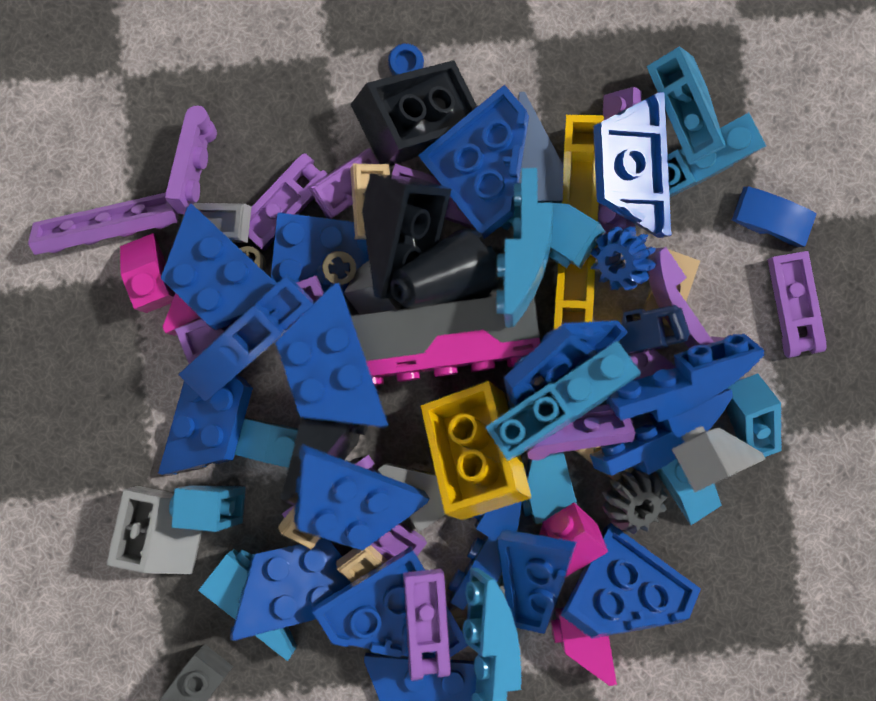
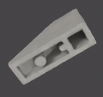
[672,426,766,492]

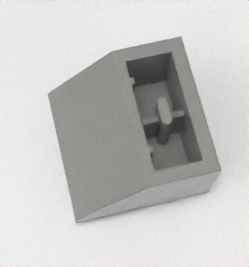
[106,486,202,574]

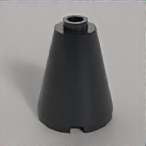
[390,228,499,308]

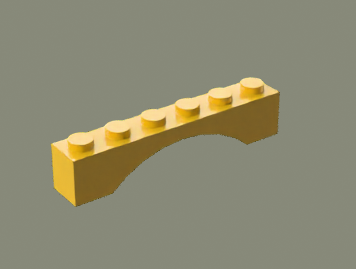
[554,115,604,329]

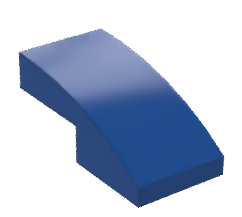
[732,186,817,247]

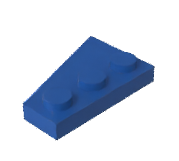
[498,529,577,634]

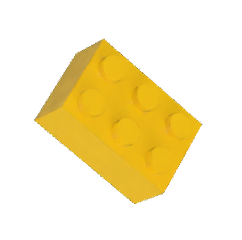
[421,381,532,520]

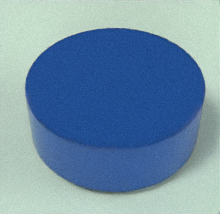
[388,44,424,76]

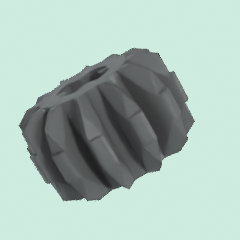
[602,469,668,535]

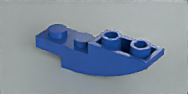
[178,274,314,401]
[606,333,764,422]
[590,388,733,476]
[447,502,521,610]

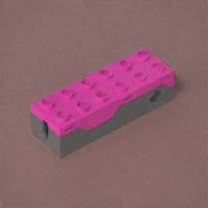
[351,297,540,385]

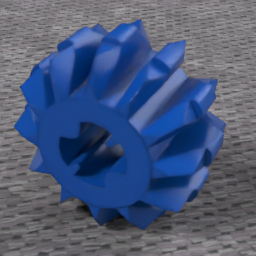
[590,226,657,291]

